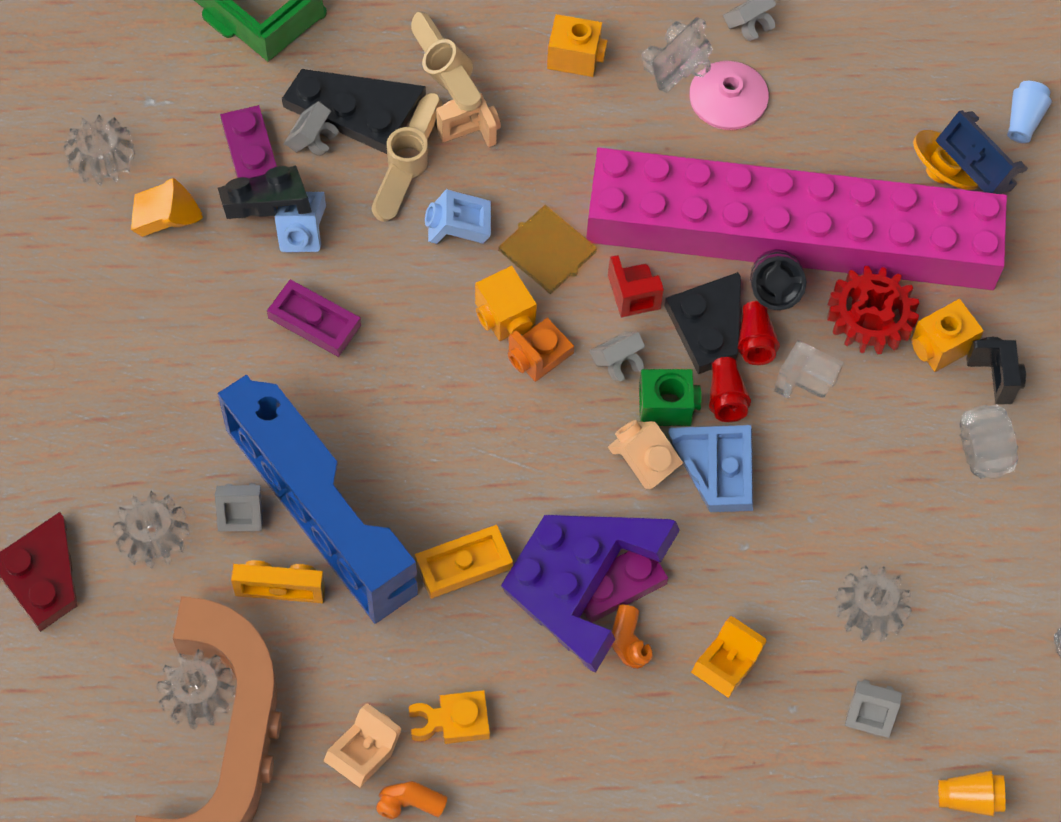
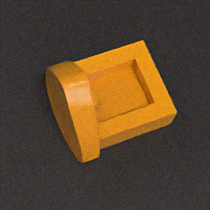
[131,178,203,237]

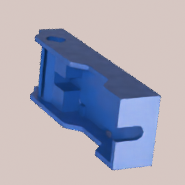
[218,375,418,624]

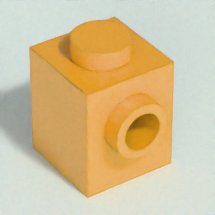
[547,14,608,77]
[475,265,537,342]
[911,299,984,372]

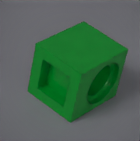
[638,369,701,426]

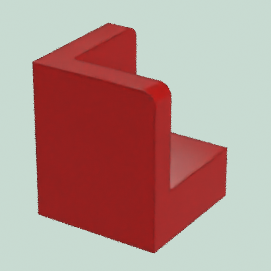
[608,255,664,318]

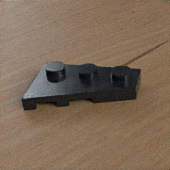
[282,69,426,154]

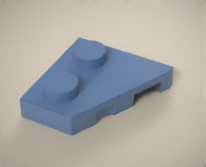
[669,425,753,512]

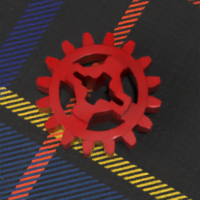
[827,266,919,355]

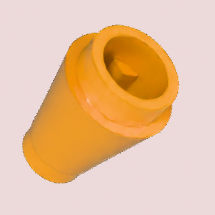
[938,770,1006,817]

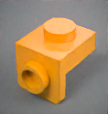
[691,616,767,698]

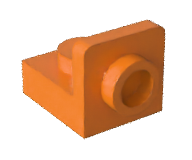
[508,317,574,382]

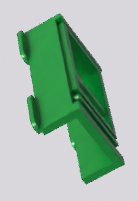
[194,0,327,62]

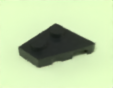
[218,165,312,219]
[664,272,741,374]

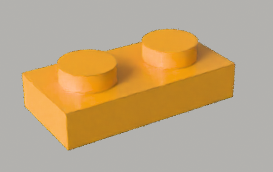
[415,524,513,599]
[231,560,325,603]

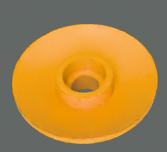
[913,130,979,190]

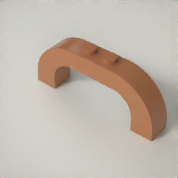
[135,596,282,822]

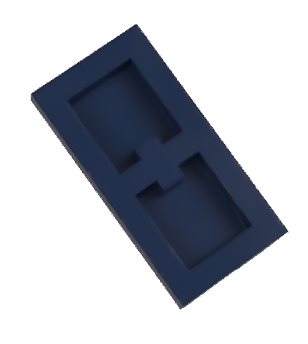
[935,110,1028,194]

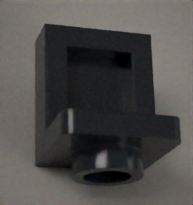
[966,337,1026,404]

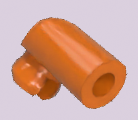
[611,604,653,669]
[376,781,448,819]

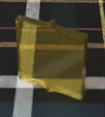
[498,205,597,294]

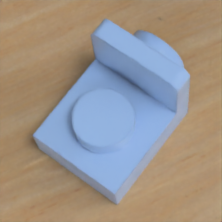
[425,189,491,244]
[274,192,326,252]

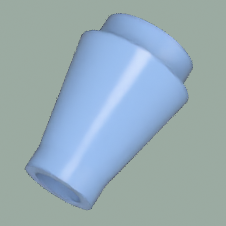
[1007,81,1052,143]

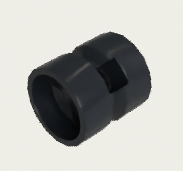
[750,249,807,311]

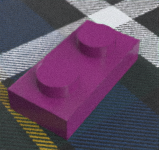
[220,105,277,179]
[267,279,361,357]
[583,551,668,623]

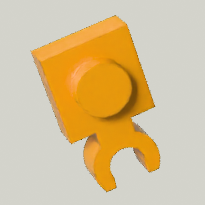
[409,690,490,744]

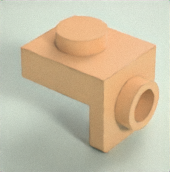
[436,93,501,147]
[608,420,683,489]
[324,704,401,788]

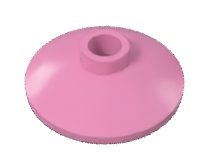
[689,61,769,130]

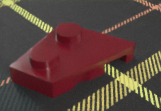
[0,512,77,632]

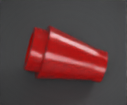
[738,301,780,365]
[709,357,751,422]

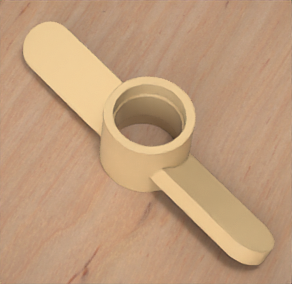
[411,12,481,111]
[372,93,443,222]

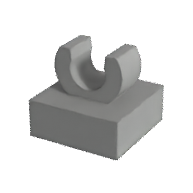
[723,0,776,41]
[284,101,339,156]
[589,332,645,381]
[215,483,263,531]
[845,679,902,738]

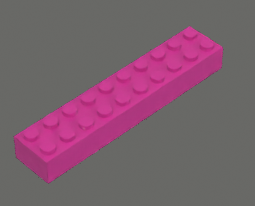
[586,147,1007,290]

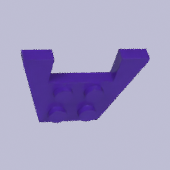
[501,515,680,673]

